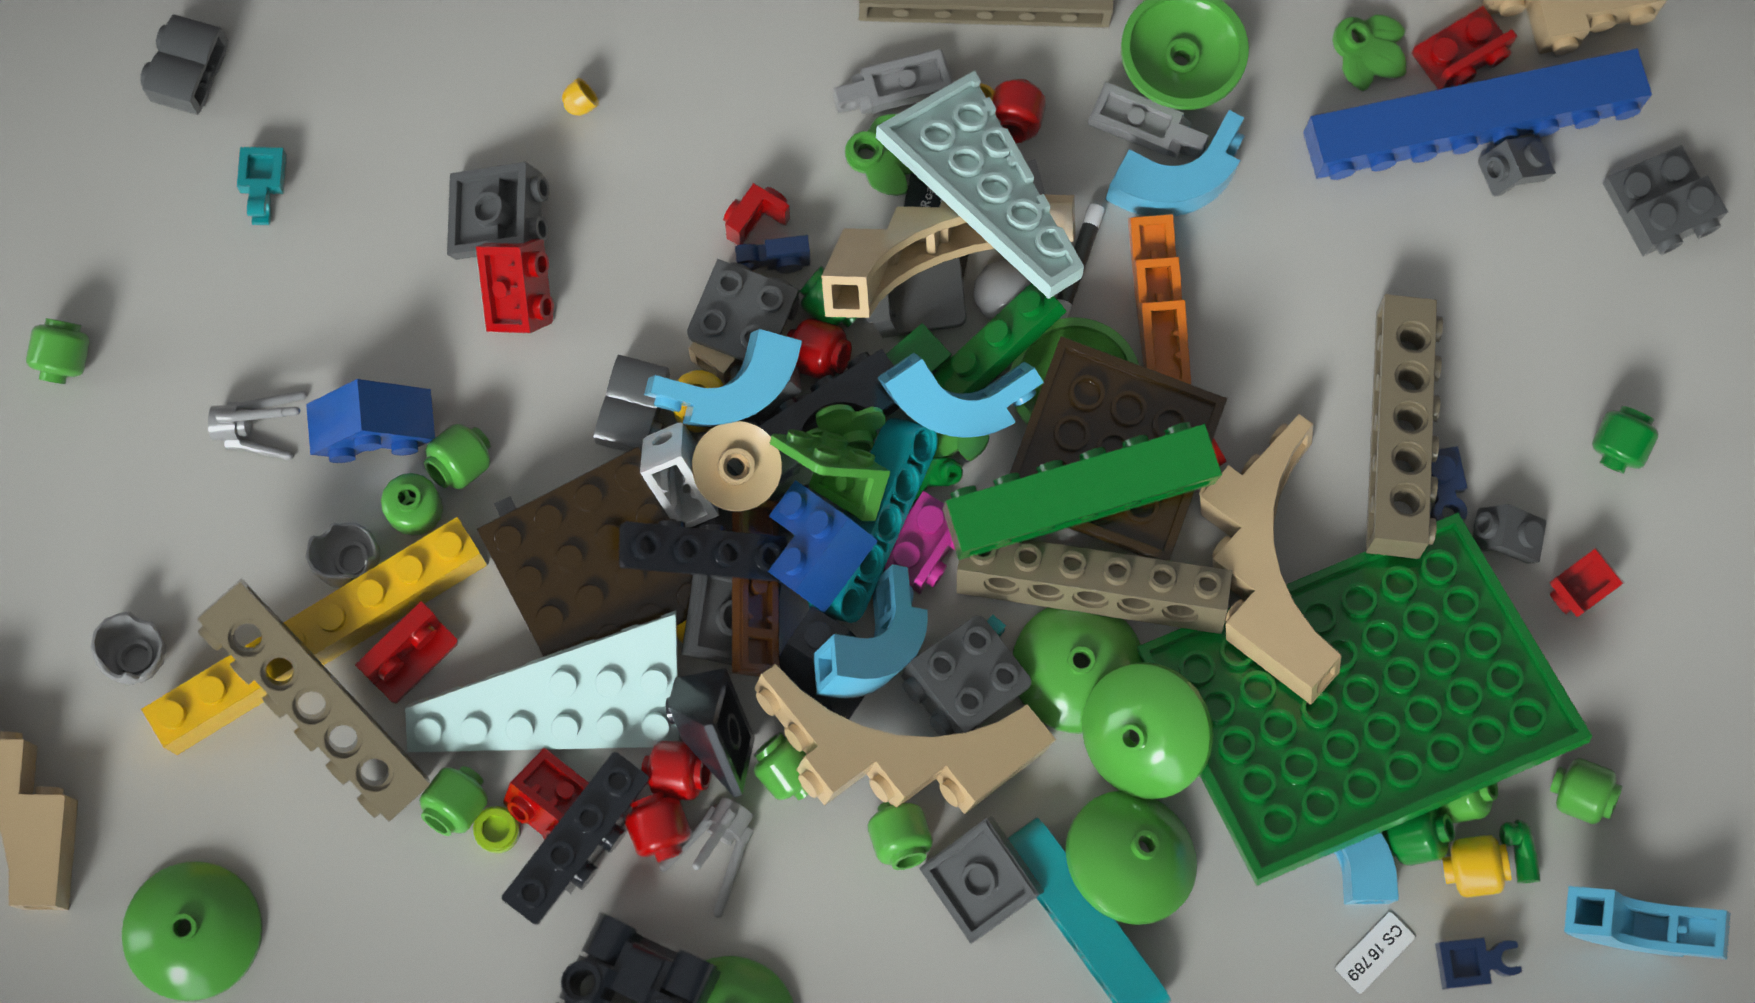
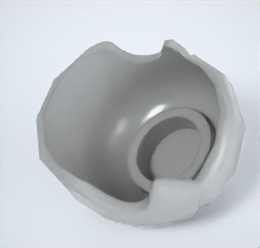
[973,259,1031,321]
[305,523,380,588]
[90,612,166,685]

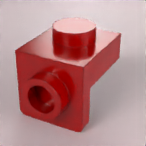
[723,183,790,245]
[1549,547,1625,618]

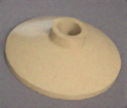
[691,421,782,511]

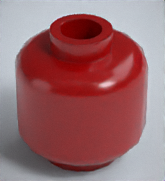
[992,79,1046,144]
[787,318,852,379]
[641,741,712,801]
[625,792,692,863]

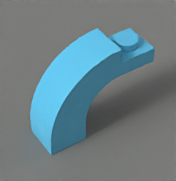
[1105,110,1245,217]
[644,329,802,427]
[877,353,1044,437]
[814,564,928,698]
[1334,833,1399,905]
[1564,886,1731,959]

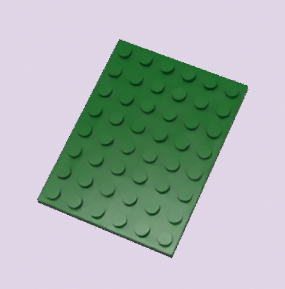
[1137,513,1592,886]

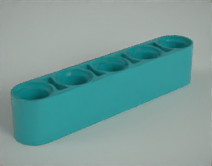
[808,418,938,623]
[1008,817,1171,1003]

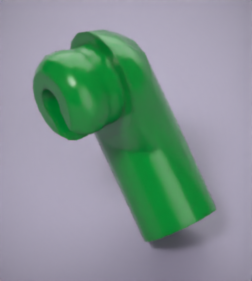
[913,458,963,504]
[1499,819,1541,884]

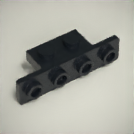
[619,520,787,582]
[501,752,649,925]

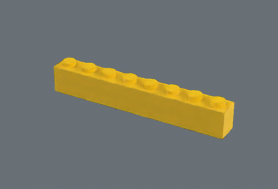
[141,517,487,755]

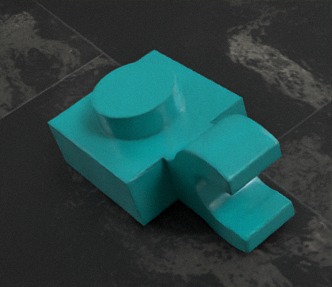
[237,147,287,225]

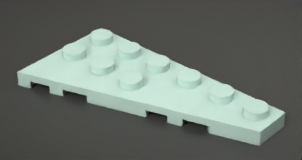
[876,70,1084,299]
[405,611,680,752]

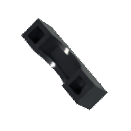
[739,349,900,486]

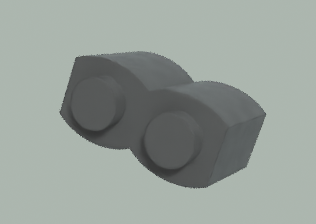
[140,14,228,115]
[593,354,670,453]

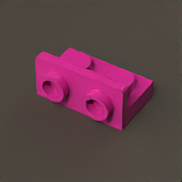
[883,491,955,594]

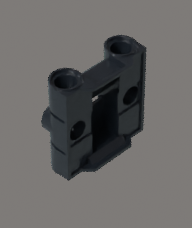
[556,912,722,1003]

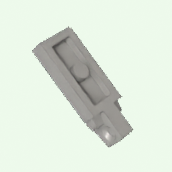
[833,49,953,114]
[1088,82,1209,159]

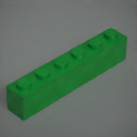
[942,422,1222,560]

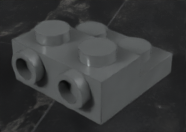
[1603,145,1728,256]
[447,162,550,260]

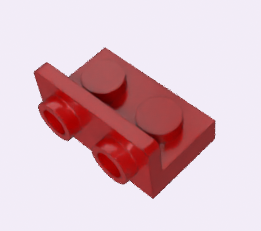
[1411,6,1518,90]
[476,239,554,333]
[355,601,458,704]
[503,748,589,840]

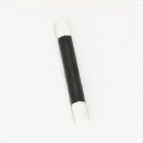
[1056,204,1105,319]

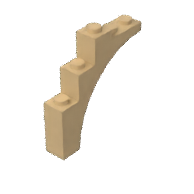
[1482,0,1667,55]
[822,194,1076,318]
[1199,414,1341,704]
[754,664,1056,814]
[0,731,78,910]

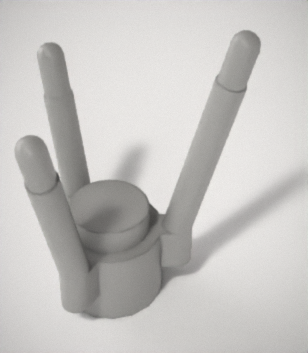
[208,391,307,460]
[659,797,754,918]

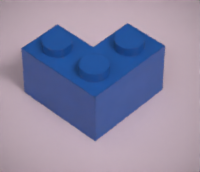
[306,379,435,463]
[768,480,878,613]

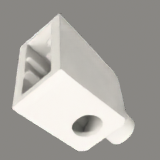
[640,422,719,527]

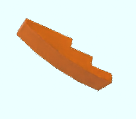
[1128,214,1191,384]

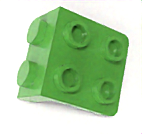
[769,429,890,521]

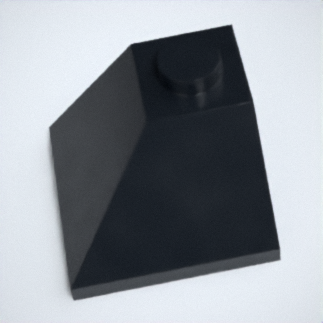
[779,606,866,720]
[665,668,755,797]

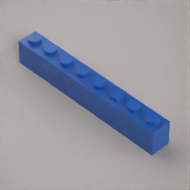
[1303,48,1652,180]

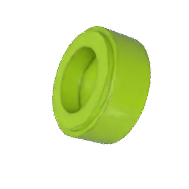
[473,806,521,853]

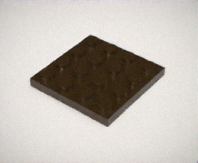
[1009,336,1228,561]
[477,447,693,657]

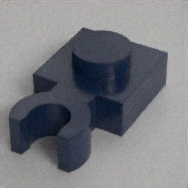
[735,235,810,274]
[1430,446,1468,522]
[1435,937,1522,990]

